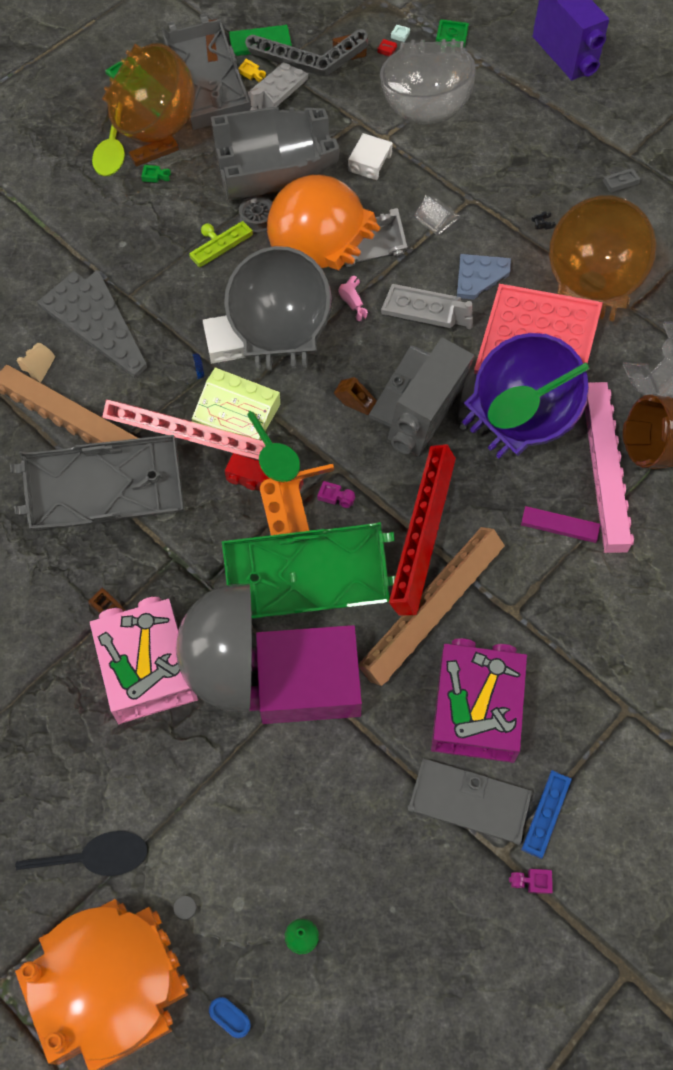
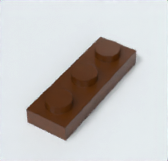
[129,135,179,167]

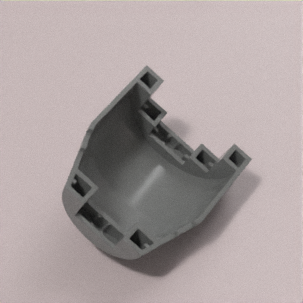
[210,107,339,201]

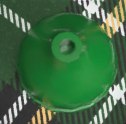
[285,918,319,955]

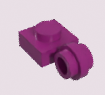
[509,869,553,894]

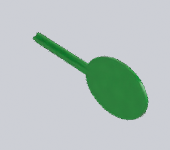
[488,362,590,429]
[247,410,300,482]

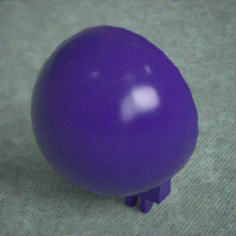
[462,333,589,459]

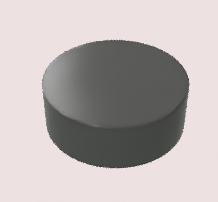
[174,896,197,920]

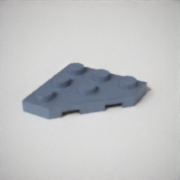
[457,254,511,299]

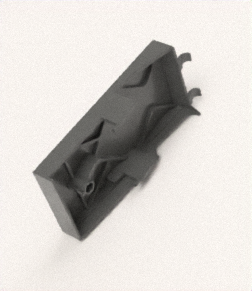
[10,435,185,531]

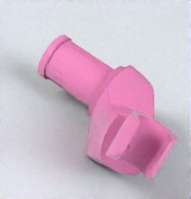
[338,276,368,322]

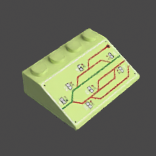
[192,368,281,439]

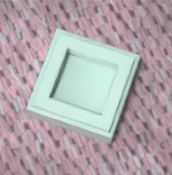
[391,25,410,42]

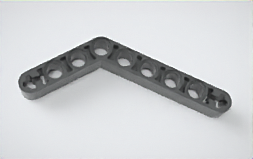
[245,29,369,76]

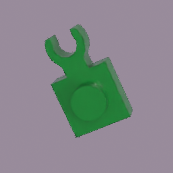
[141,165,171,183]

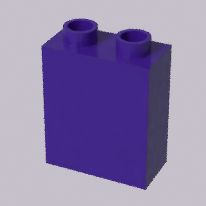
[532,0,609,81]

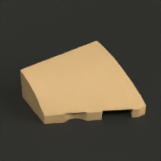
[17,343,55,383]

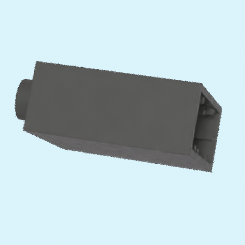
[388,337,474,457]

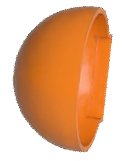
[267,175,380,271]

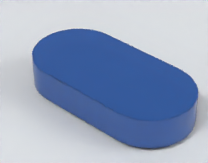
[209,997,251,1038]

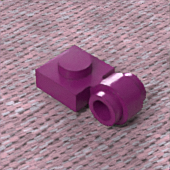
[317,481,355,508]

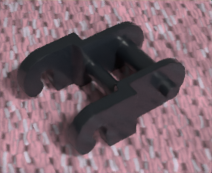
[531,212,556,230]

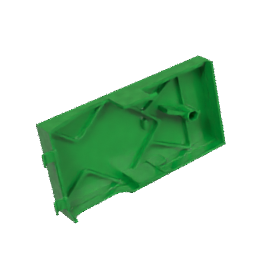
[222,522,396,618]

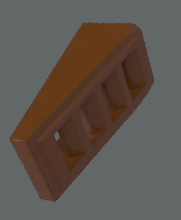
[88,587,127,614]

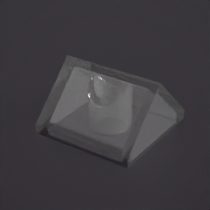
[414,195,460,235]

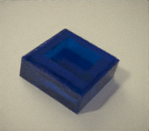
[192,353,204,379]

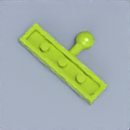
[189,221,253,268]

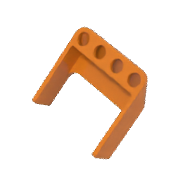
[260,464,334,535]

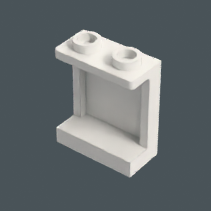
[348,133,392,180]
[203,316,246,364]

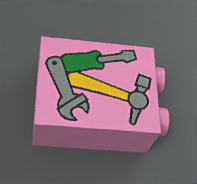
[90,597,198,724]

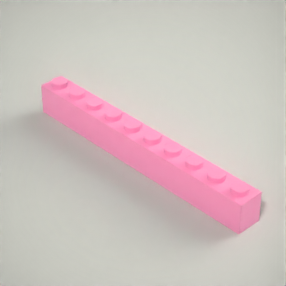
[584,382,634,553]

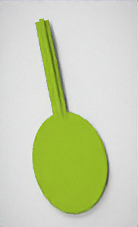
[92,103,125,176]

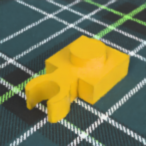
[238,59,266,82]

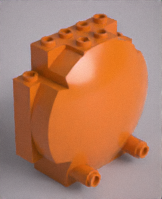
[15,899,189,1070]

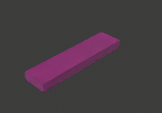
[521,506,600,543]

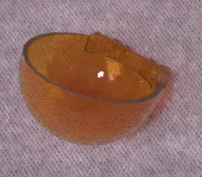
[102,43,195,143]
[549,195,657,321]

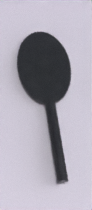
[15,831,147,876]

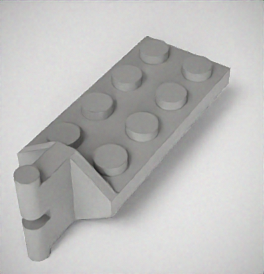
[248,63,309,110]
[381,284,473,329]

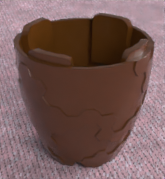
[623,395,673,469]

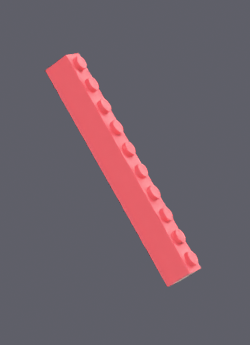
[103,400,265,459]

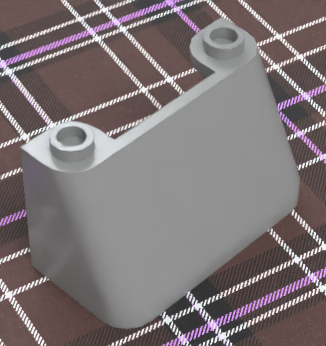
[343,208,407,267]

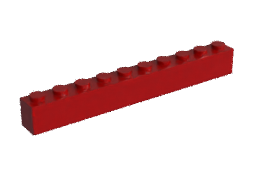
[389,444,456,616]

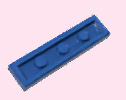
[521,770,571,859]

